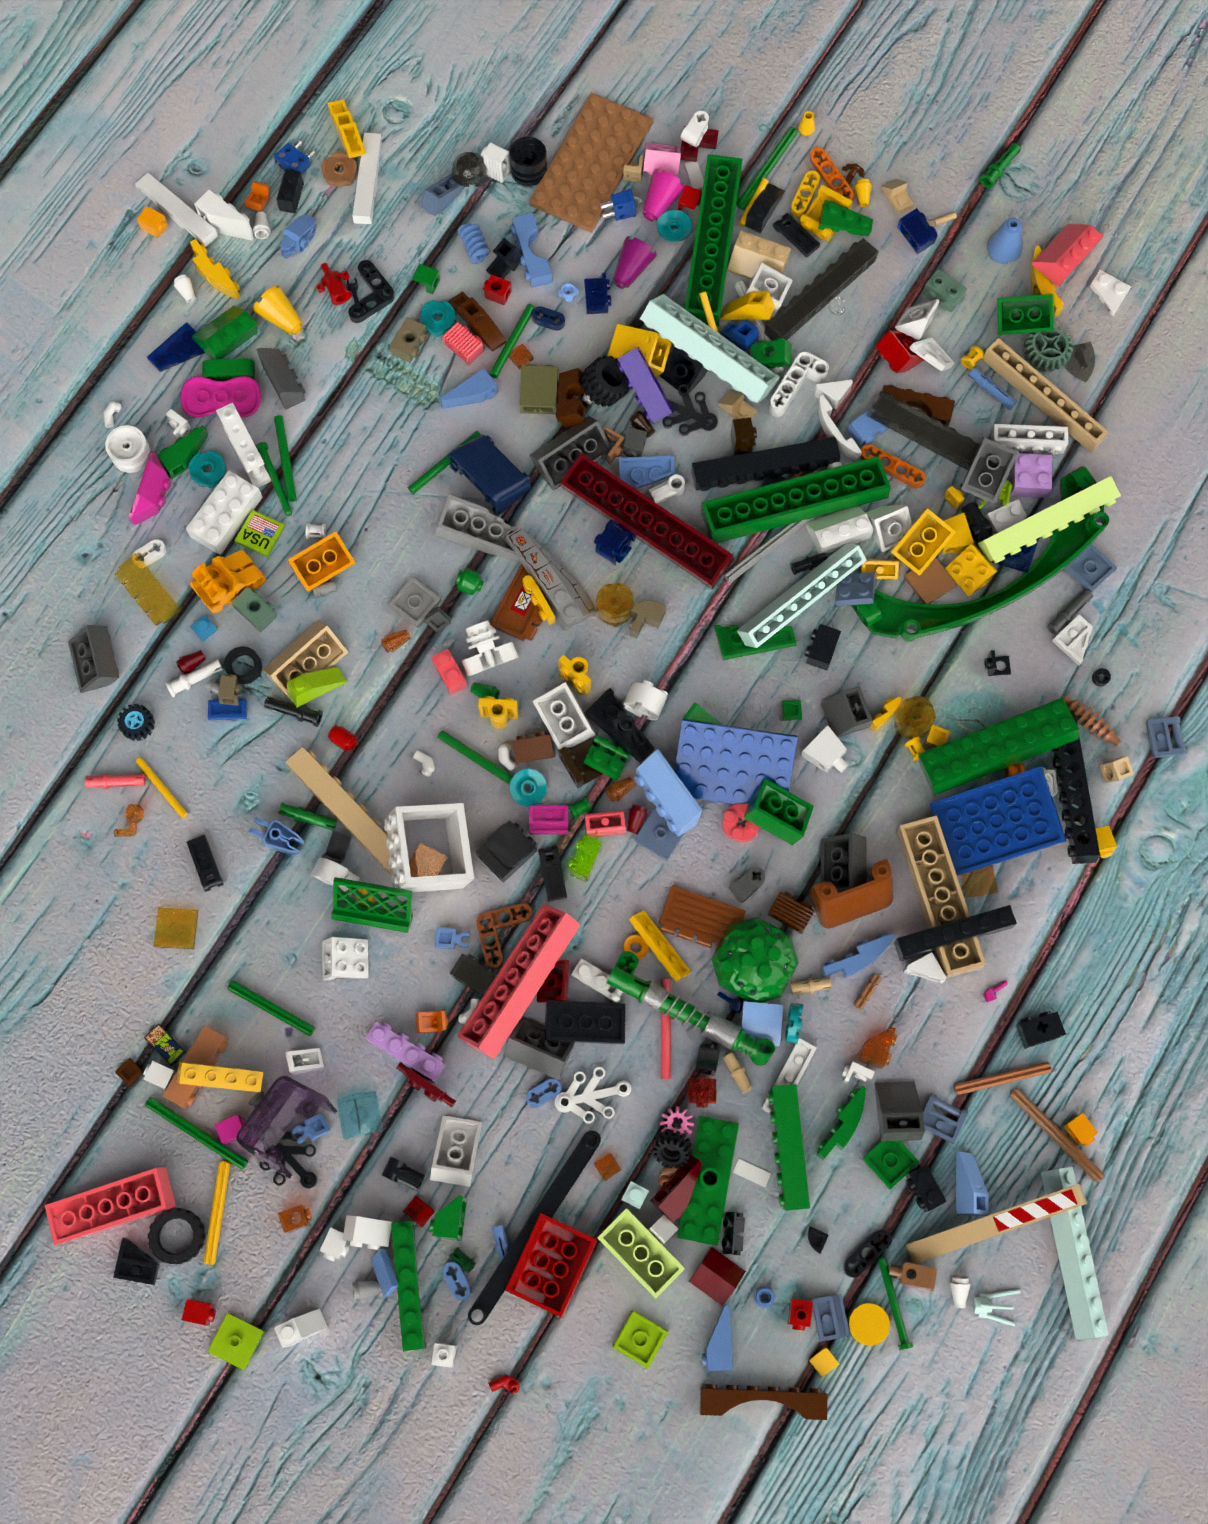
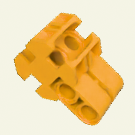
[190,550,266,613]

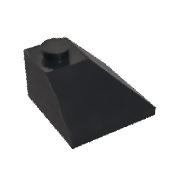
[659,346,708,393]

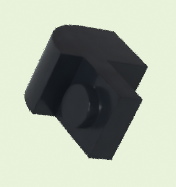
[486,238,521,279]

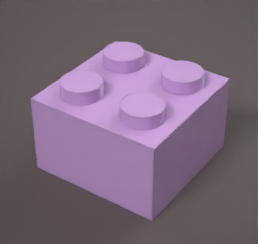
[1010,453,1052,498]

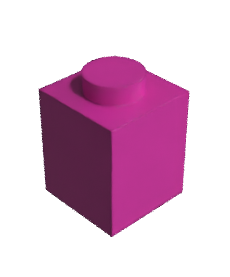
[215,1115,249,1145]

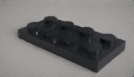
[545,1000,625,1045]

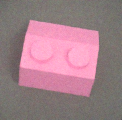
[643,142,681,175]

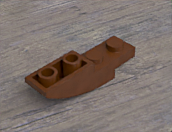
[448,291,507,352]

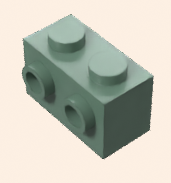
[923,269,967,313]

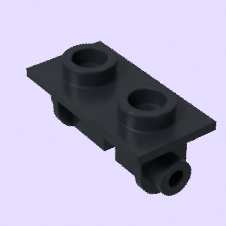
[721,1212,745,1255]

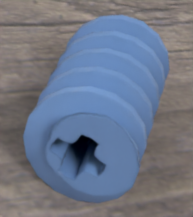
[458,224,490,264]

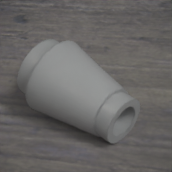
[352,1280,382,1301]

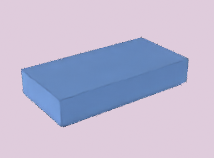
[371,1249,398,1297]

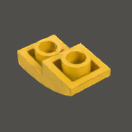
[870,696,902,733]

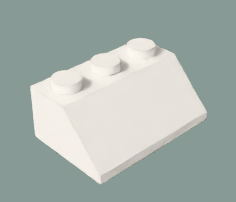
[806,506,874,554]
[533,682,596,749]

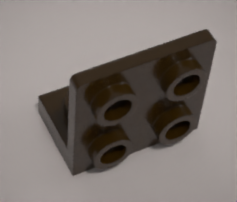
[558,738,603,789]

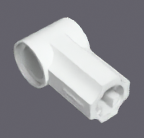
[648,475,685,504]

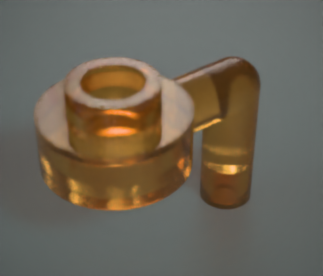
[114,804,144,837]

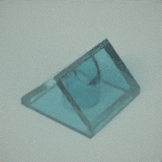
[337,1091,383,1140]

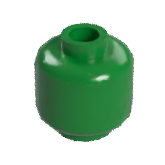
[455,568,484,595]

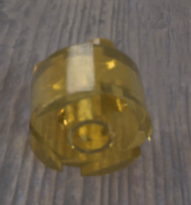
[596,583,634,627]
[894,696,936,739]

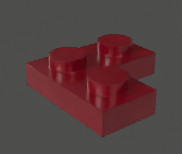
[680,126,719,162]

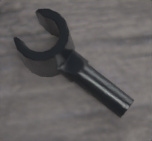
[347,278,359,303]

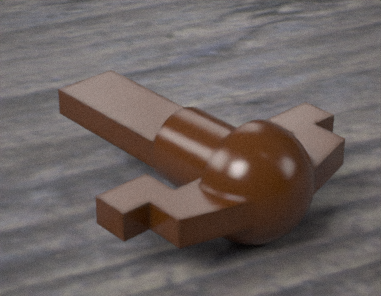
[842,163,865,186]

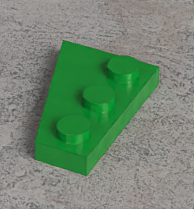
[818,200,873,236]

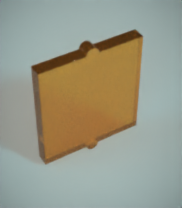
[409,843,448,877]
[962,865,998,898]

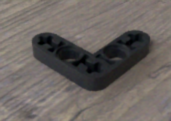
[348,260,395,323]

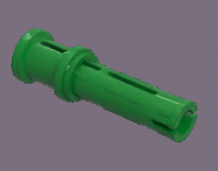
[980,143,1021,188]

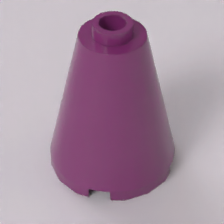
[613,236,657,289]

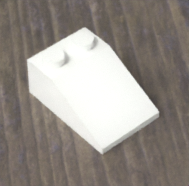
[430,1115,482,1187]

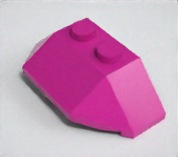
[129,451,171,525]

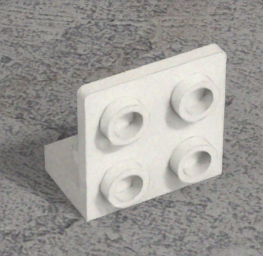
[322,937,368,981]

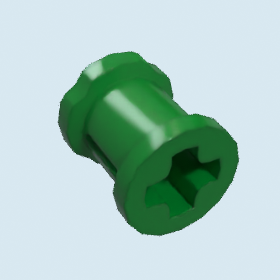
[568,796,593,820]

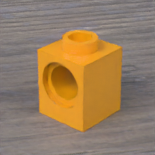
[1063,1113,1098,1147]

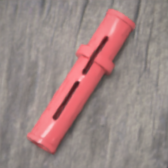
[85,774,146,789]

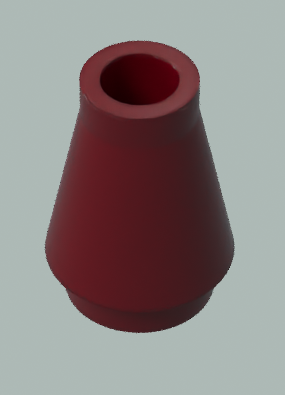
[176,650,206,674]
[627,804,648,834]

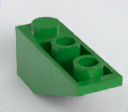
[157,425,208,479]

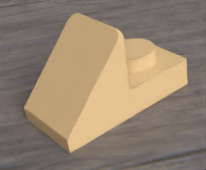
[881,179,914,215]
[717,391,757,420]

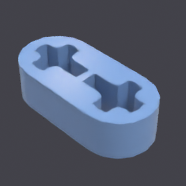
[526,1078,562,1108]
[443,1262,471,1300]

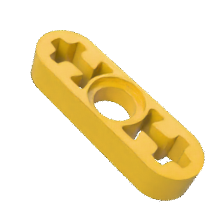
[790,170,820,218]

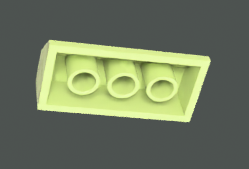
[598,1208,685,1299]

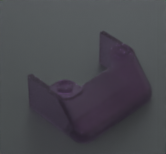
[236,1076,337,1179]

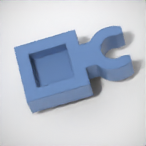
[435,927,470,950]
[291,1113,331,1144]

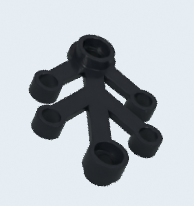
[662,384,718,436]
[258,1125,318,1189]

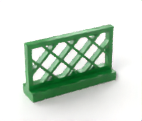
[331,877,413,933]

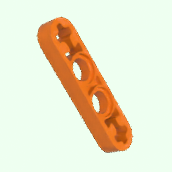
[810,147,854,201]
[860,444,926,489]

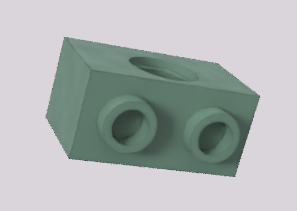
[231,587,276,632]

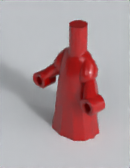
[316,263,351,305]

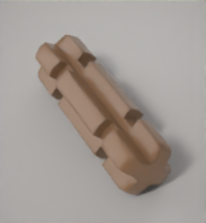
[853,973,881,1010]

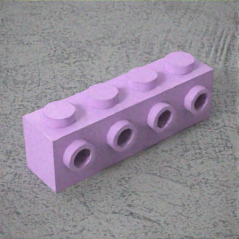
[365,1021,445,1083]

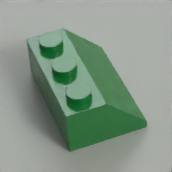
[997,294,1055,335]
[192,306,257,360]
[743,778,814,846]
[429,1196,467,1241]

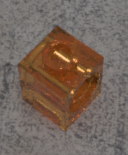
[278,1205,312,1234]

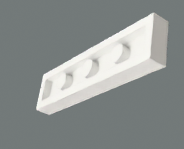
[761,1038,817,1114]

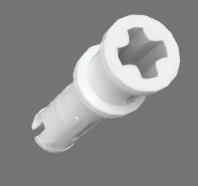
[165,659,223,697]

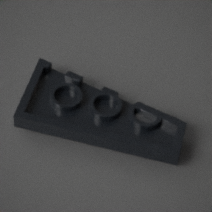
[585,688,655,764]

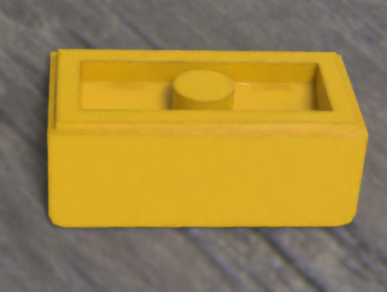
[860,558,899,580]

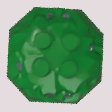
[711,917,799,1003]

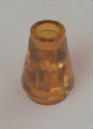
[381,630,410,653]
[605,777,635,802]

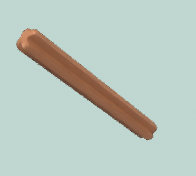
[954,1062,1051,1095]

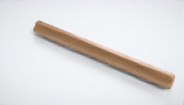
[1010,1088,1104,1182]

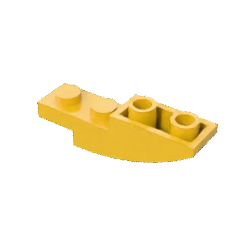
[190,239,240,300]
[1030,245,1063,317]

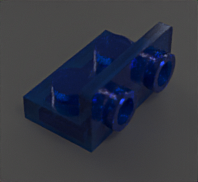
[584,273,611,314]

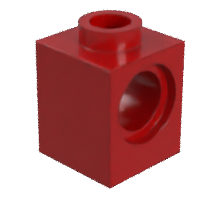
[483,274,512,306]
[181,1299,216,1326]

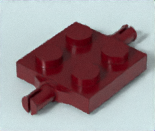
[396,1062,456,1108]

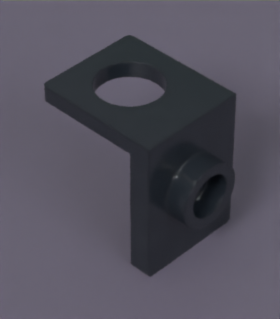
[984,650,1011,676]
[322,831,352,863]

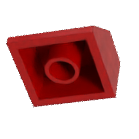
[876,331,924,373]

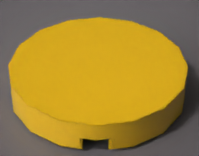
[848,1303,890,1346]

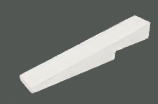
[352,133,382,224]
[135,173,218,247]

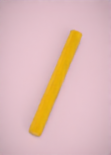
[203,1161,231,1265]

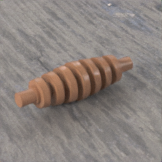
[1063,695,1121,746]

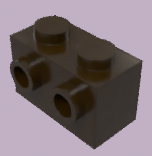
[730,417,757,455]

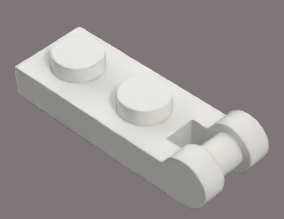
[571,958,623,1003]

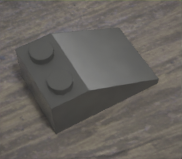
[961,437,1019,504]

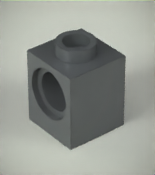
[623,427,647,457]

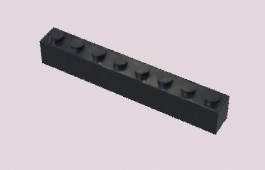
[691,437,841,491]

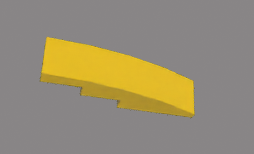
[327,99,366,158]

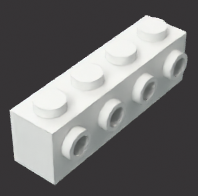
[990,424,1068,455]

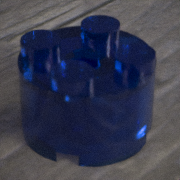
[594,520,636,565]

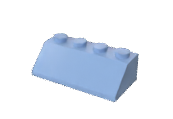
[634,750,703,837]

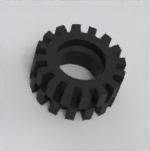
[653,1130,692,1168]

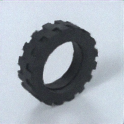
[148,1208,205,1264]

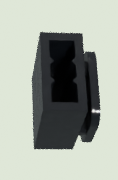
[476,820,537,883]

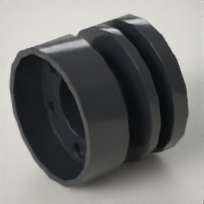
[509,137,547,186]

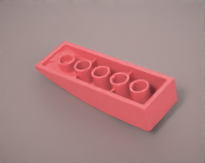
[45,1167,176,1245]

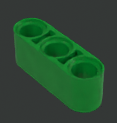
[202,358,255,381]

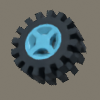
[117,704,155,741]

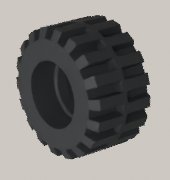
[581,355,630,407]

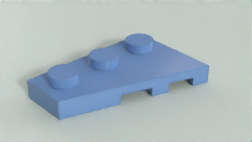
[619,456,675,489]

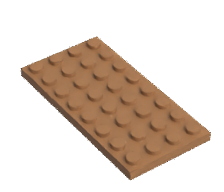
[529,92,653,233]

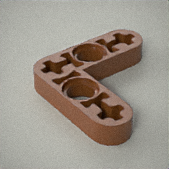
[476,903,532,970]

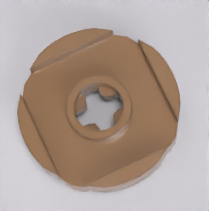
[322,152,357,187]

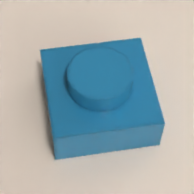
[190,614,218,642]

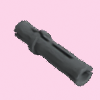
[1047,589,1093,635]

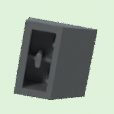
[821,686,873,737]

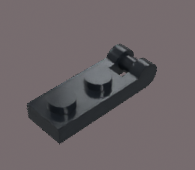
[773,213,820,258]
[186,835,224,892]
[538,845,567,902]

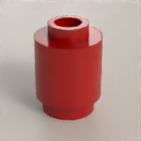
[328,725,357,752]

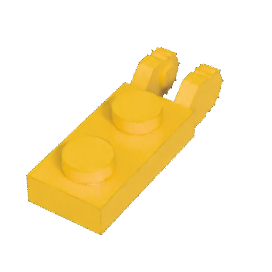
[522,575,555,626]

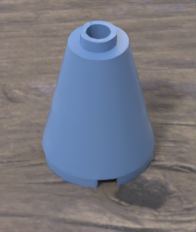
[987,218,1023,264]

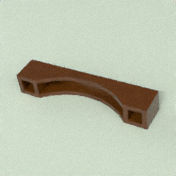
[700,1384,827,1420]

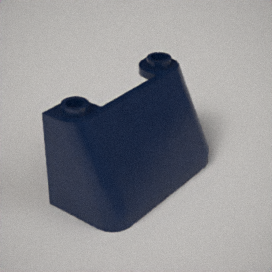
[448,435,531,516]

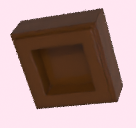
[115,1058,144,1087]

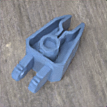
[280,214,317,258]
[249,817,305,854]

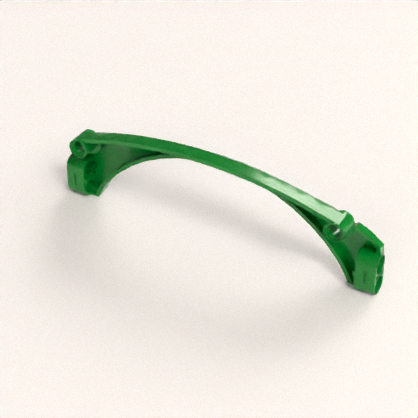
[851,466,1109,642]

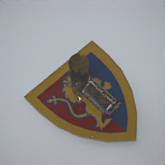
[1059,342,1095,383]

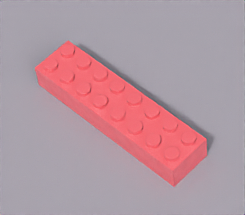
[457,904,580,1059]

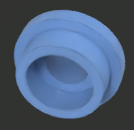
[754,1286,775,1308]

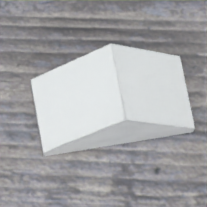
[814,379,853,409]
[904,952,946,984]
[286,1048,324,1076]

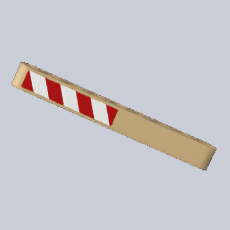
[906,1184,1087,1264]

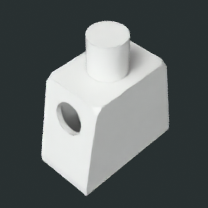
[801,725,849,773]

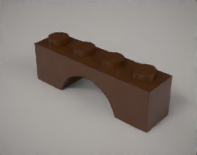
[879,385,955,428]

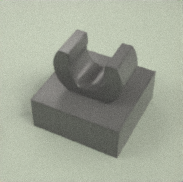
[424,607,451,633]

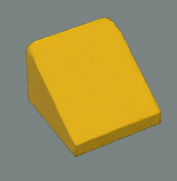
[809,1347,839,1377]

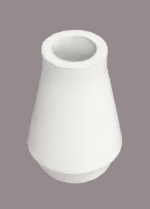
[253,212,271,239]
[174,275,196,303]
[950,1276,971,1308]

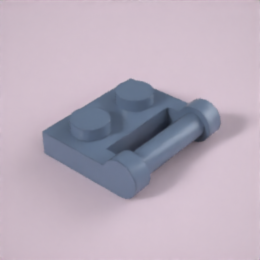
[1146,716,1187,758]
[923,1093,968,1144]

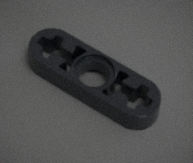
[843,1230,892,1278]

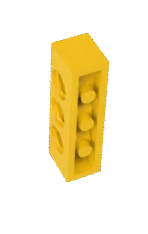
[176,1062,263,1092]

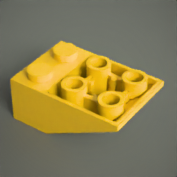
[607,324,672,377]

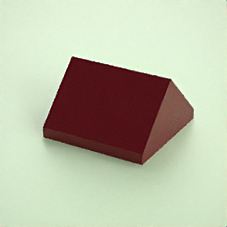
[537,960,570,1003]
[689,1247,746,1306]

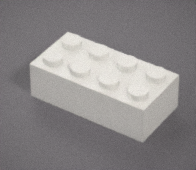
[186,471,263,555]

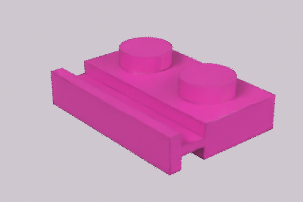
[529,805,568,835]

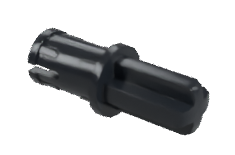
[790,553,827,575]

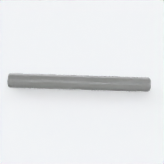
[724,518,813,583]

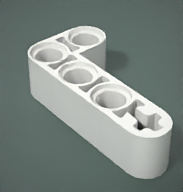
[769,352,829,417]

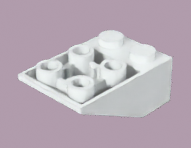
[194,190,254,241]

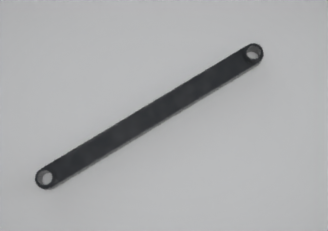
[468,1131,601,1325]

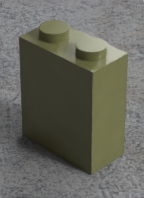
[520,364,558,414]

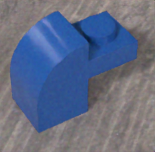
[720,320,759,352]

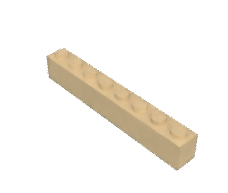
[982,338,1108,453]
[285,747,393,875]

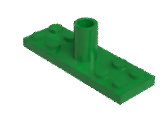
[677,1116,739,1246]

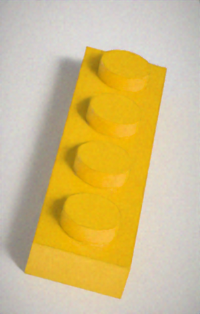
[629,910,691,982]

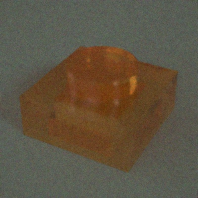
[509,344,534,370]
[594,1153,622,1182]

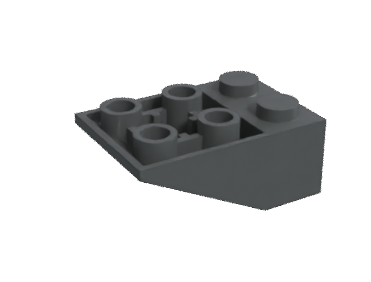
[874,1081,925,1141]

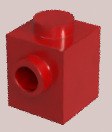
[788,1299,813,1331]

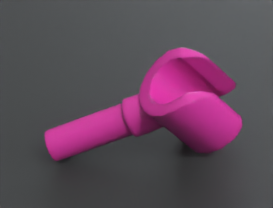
[983,981,1008,1002]

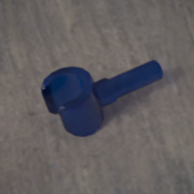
[717,991,742,1013]

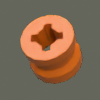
[1005,763,1024,778]

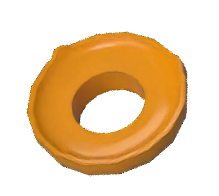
[623,935,649,960]

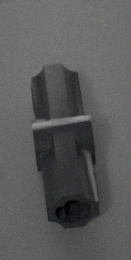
[961,502,993,554]

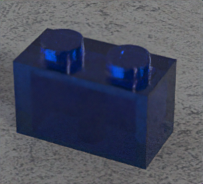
[897,208,938,254]

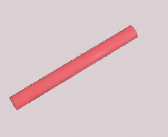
[661,979,671,1079]

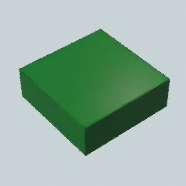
[782,700,802,721]

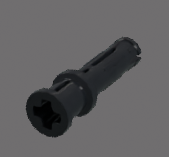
[264,696,323,727]

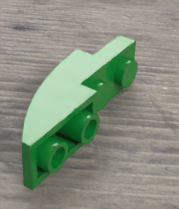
[816,1086,866,1160]

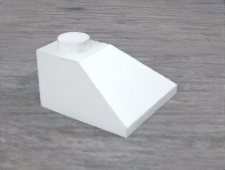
[866,505,912,552]

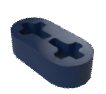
[532,307,565,331]

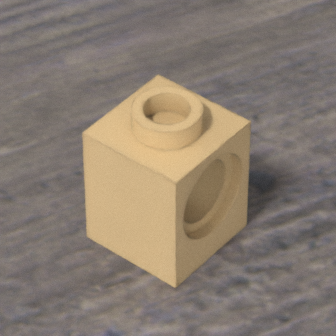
[1099,756,1134,783]

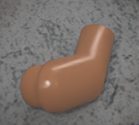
[658,1165,681,1187]

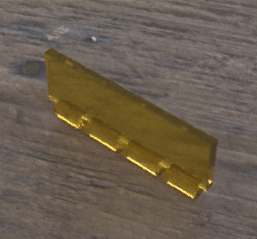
[115,553,182,626]

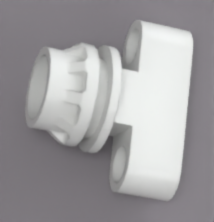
[462,620,518,677]

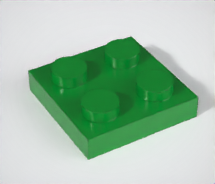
[862,1141,920,1190]

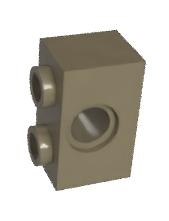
[390,317,428,363]

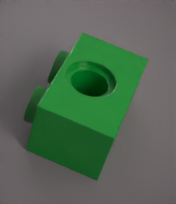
[751,338,792,369]

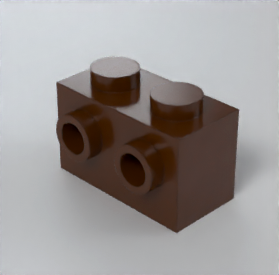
[512,732,555,764]

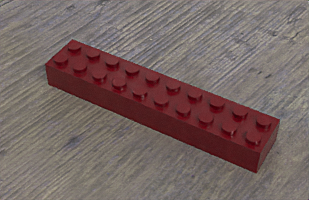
[560,453,734,590]

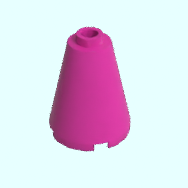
[642,168,685,222]

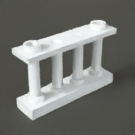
[216,403,271,488]

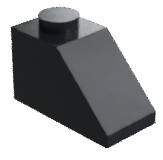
[695,1044,720,1076]

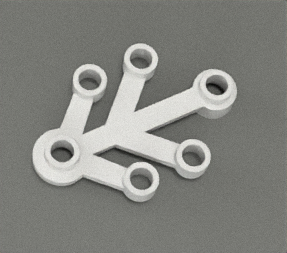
[555,1067,631,1124]

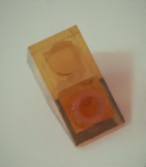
[859,1027,897,1069]

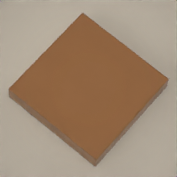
[904,557,957,604]

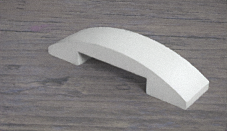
[818,394,862,461]

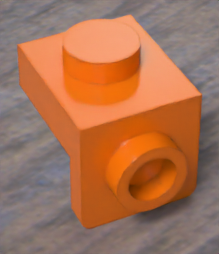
[245,181,270,211]
[415,1010,448,1033]

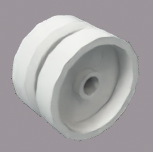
[105,425,151,473]

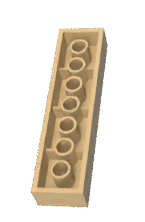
[896,816,986,978]

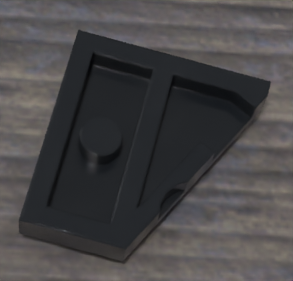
[113,1237,160,1285]

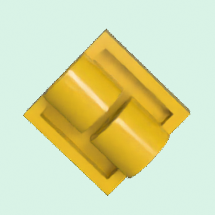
[945,543,997,597]
[558,655,591,696]
[478,696,519,729]

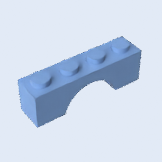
[510,213,552,288]

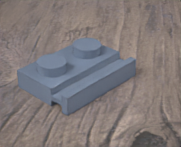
[811,1294,850,1342]

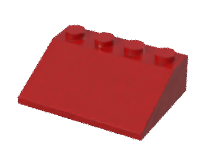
[505,1213,598,1318]

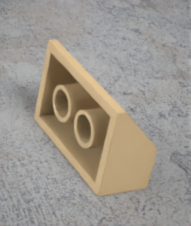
[727,231,791,279]

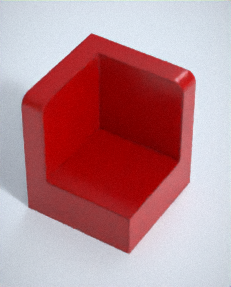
[678,185,702,211]

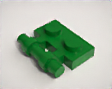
[583,735,629,781]

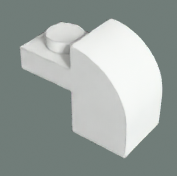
[310,857,360,895]

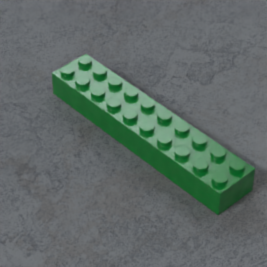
[685,154,743,326]
[701,456,891,544]

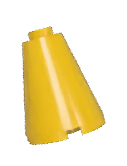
[253,285,303,335]

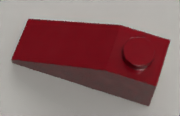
[650,1155,702,1222]

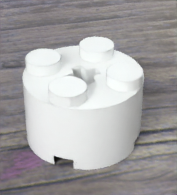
[623,680,668,720]

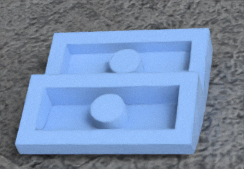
[741,1001,783,1047]

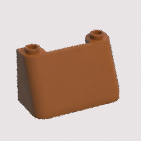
[809,859,894,929]

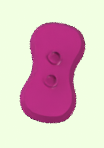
[180,376,261,418]

